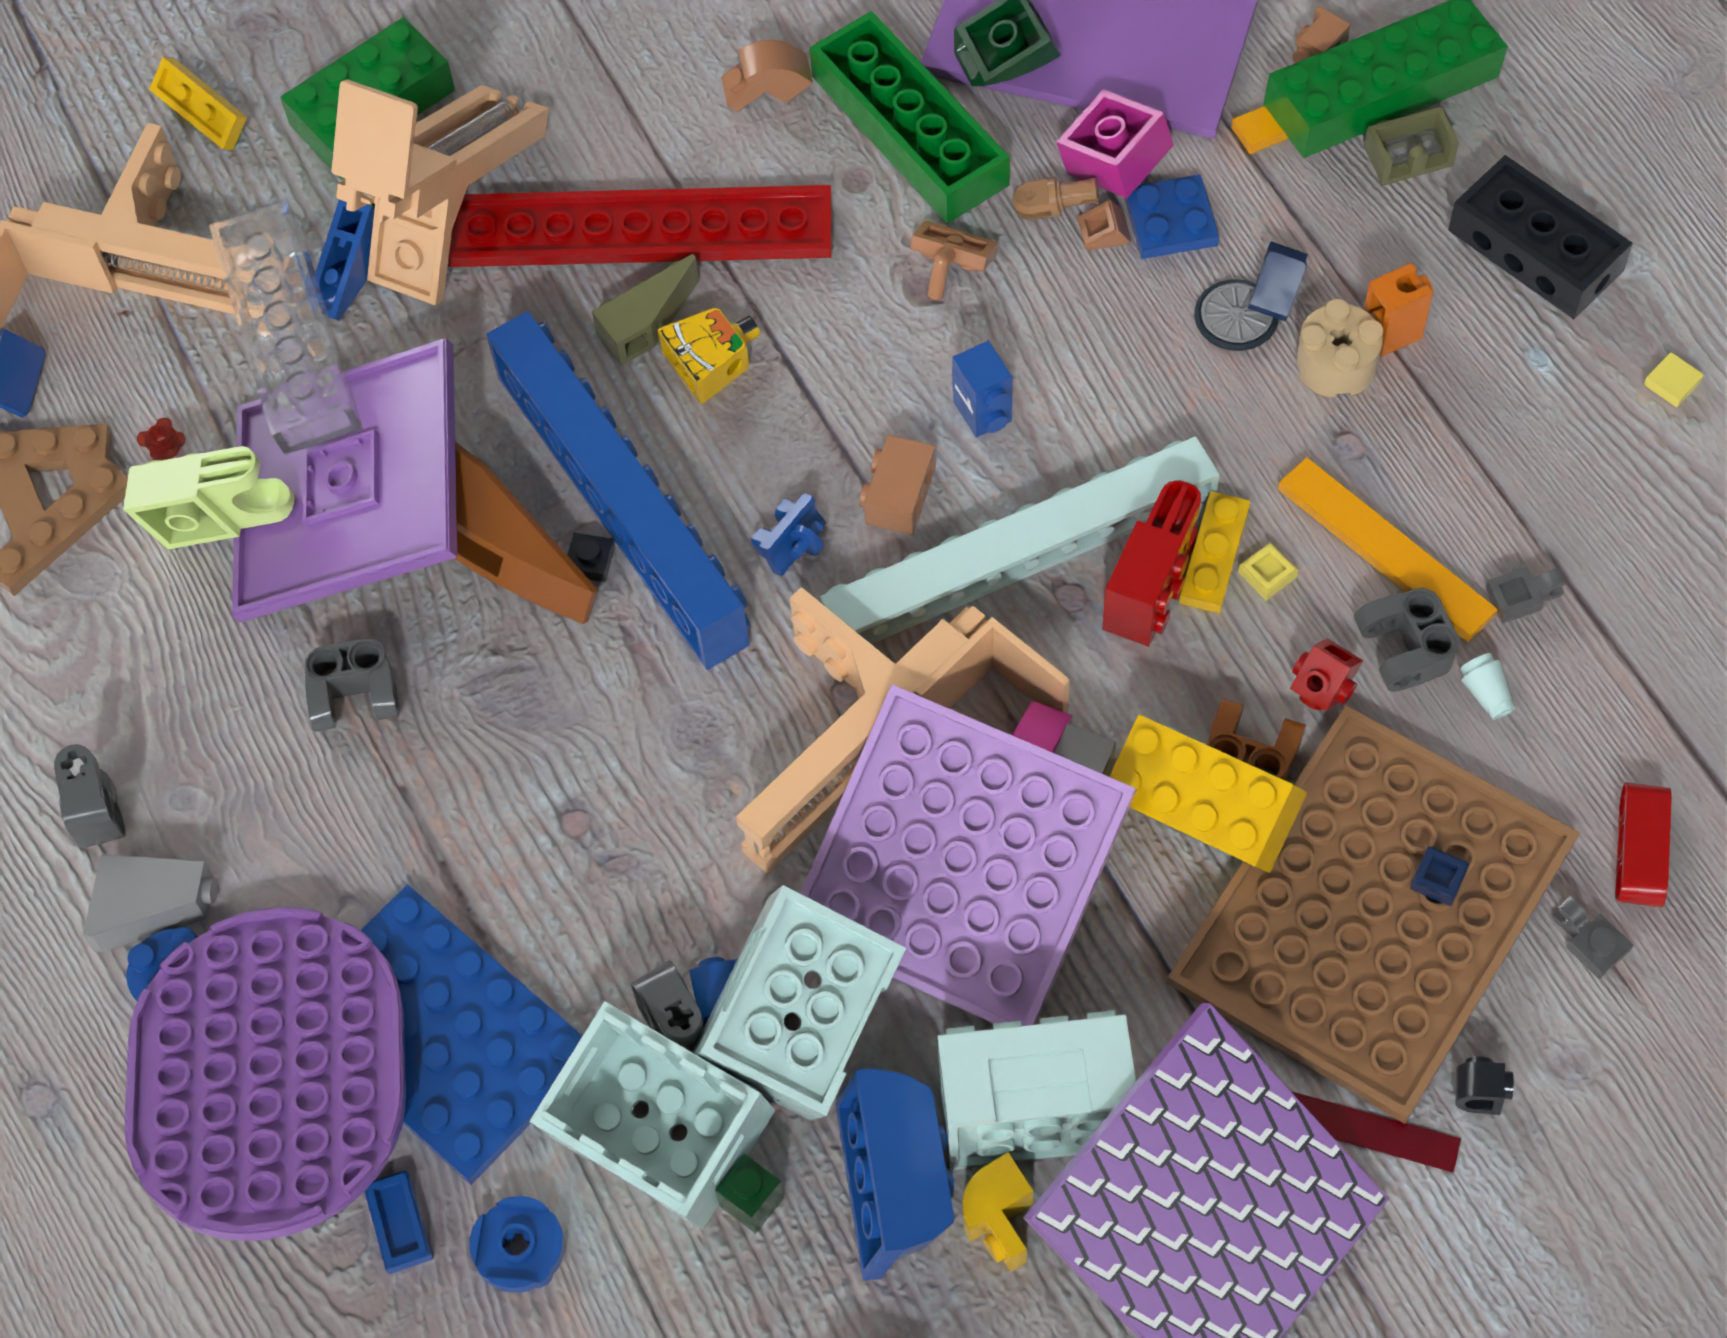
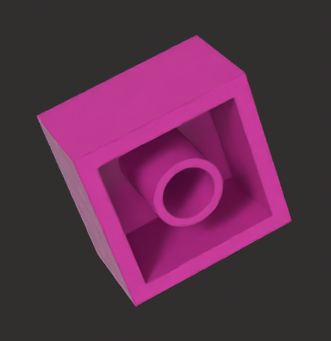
[1056,89,1174,198]

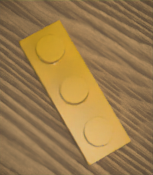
[149,57,247,150]
[1179,491,1251,614]

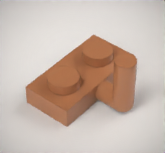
[910,220,998,300]

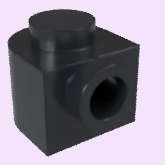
[1455,1056,1514,1115]

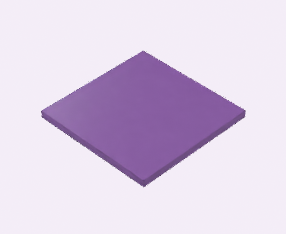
[232,338,457,623]

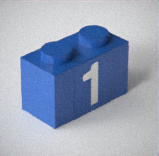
[952,340,1012,438]

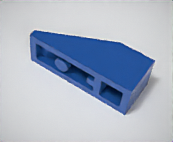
[303,200,375,321]

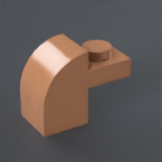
[721,40,813,112]

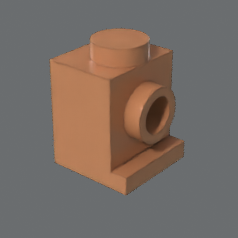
[1293,6,1351,63]

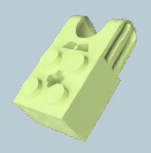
[123,446,295,549]

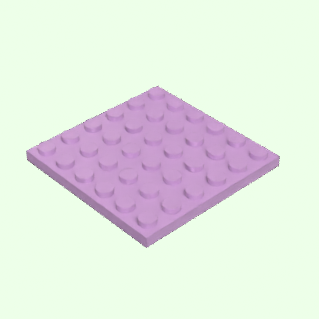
[800,684,1137,1026]

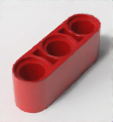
[1615,782,1672,908]

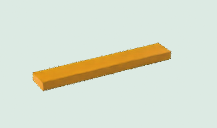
[1278,457,1498,643]

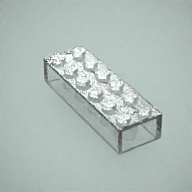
[209,199,363,455]

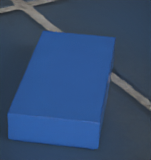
[364,1170,433,1275]

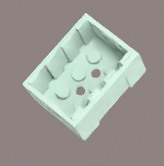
[692,885,906,1121]
[529,1001,775,1230]
[937,1010,1136,1170]

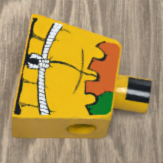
[657,308,760,405]

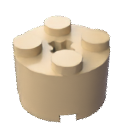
[1296,299,1383,398]

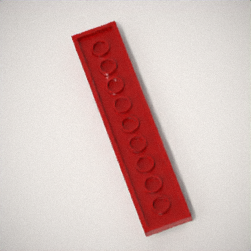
[447,185,832,267]

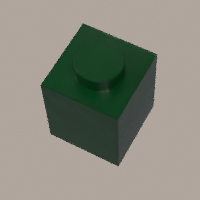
[715,1154,785,1234]

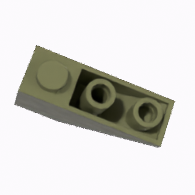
[592,254,699,366]

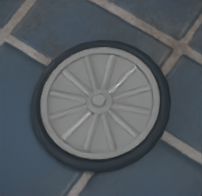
[1194,279,1279,351]

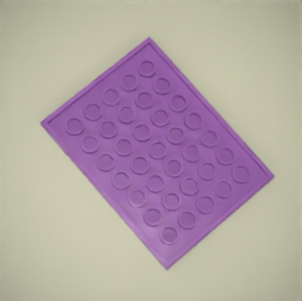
[921,0,1259,139]

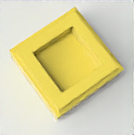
[1644,352,1704,408]
[1238,542,1299,601]

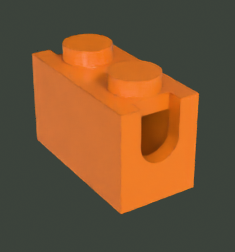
[1364,262,1434,357]

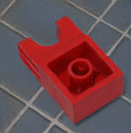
[1102,480,1201,647]

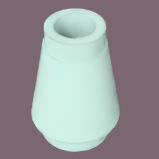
[1460,653,1516,720]

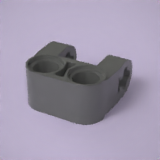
[1354,588,1459,692]
[305,638,400,732]
[54,744,126,849]
[630,960,703,1046]

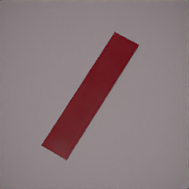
[1291,1091,1461,1173]

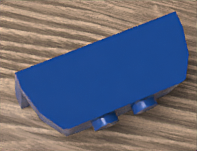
[835,1069,955,1281]

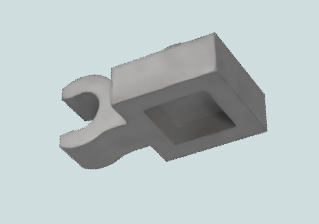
[1486,567,1567,623]
[1552,896,1634,979]

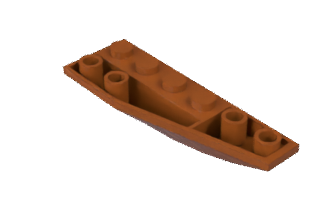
[454,442,598,624]

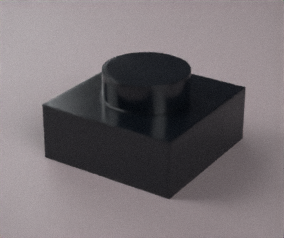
[567,532,615,582]

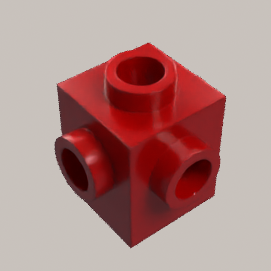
[1290,638,1364,711]

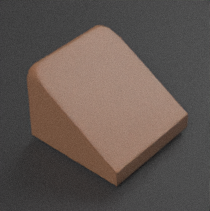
[1077,199,1131,250]

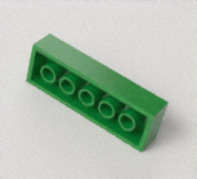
[1263,0,1508,158]
[809,11,1010,224]

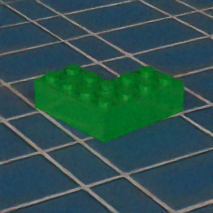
[280,17,455,208]

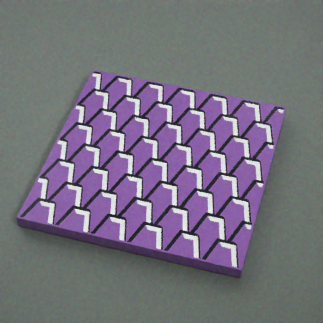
[1023,1003,1389,1338]

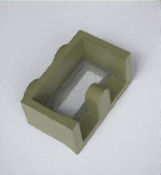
[1364,106,1459,186]

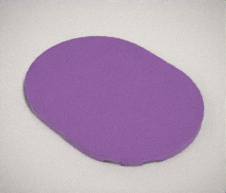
[125,907,406,1241]

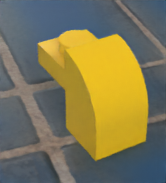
[962,1152,1033,1272]

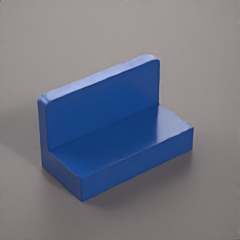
[0,329,46,418]

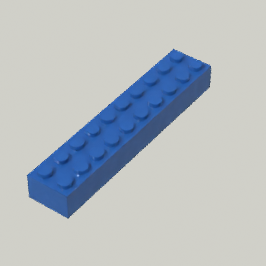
[486,311,751,670]

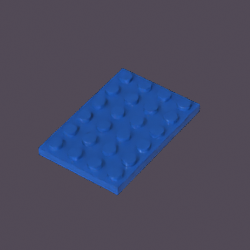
[361,884,583,1185]

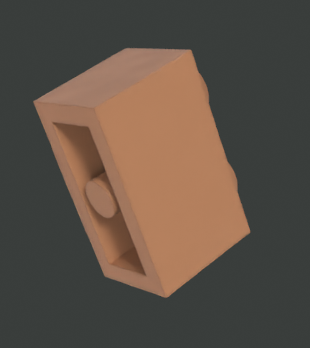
[859,435,936,535]

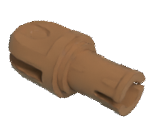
[1012,177,1099,220]

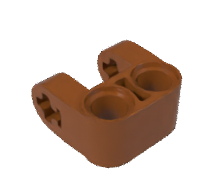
[1207,698,1306,781]

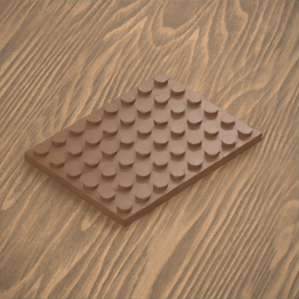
[1166,705,1580,1124]

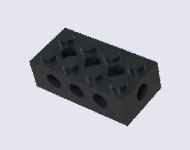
[1448,155,1633,320]

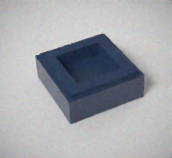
[1410,846,1470,907]

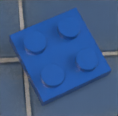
[1124,174,1219,259]

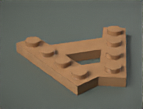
[0,424,128,596]

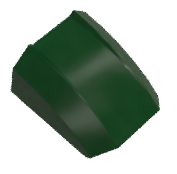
[954,0,1061,87]

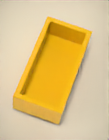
[1109,714,1308,873]

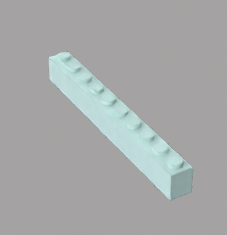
[820,436,1220,644]

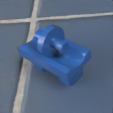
[751,493,826,576]

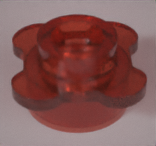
[137,418,186,461]

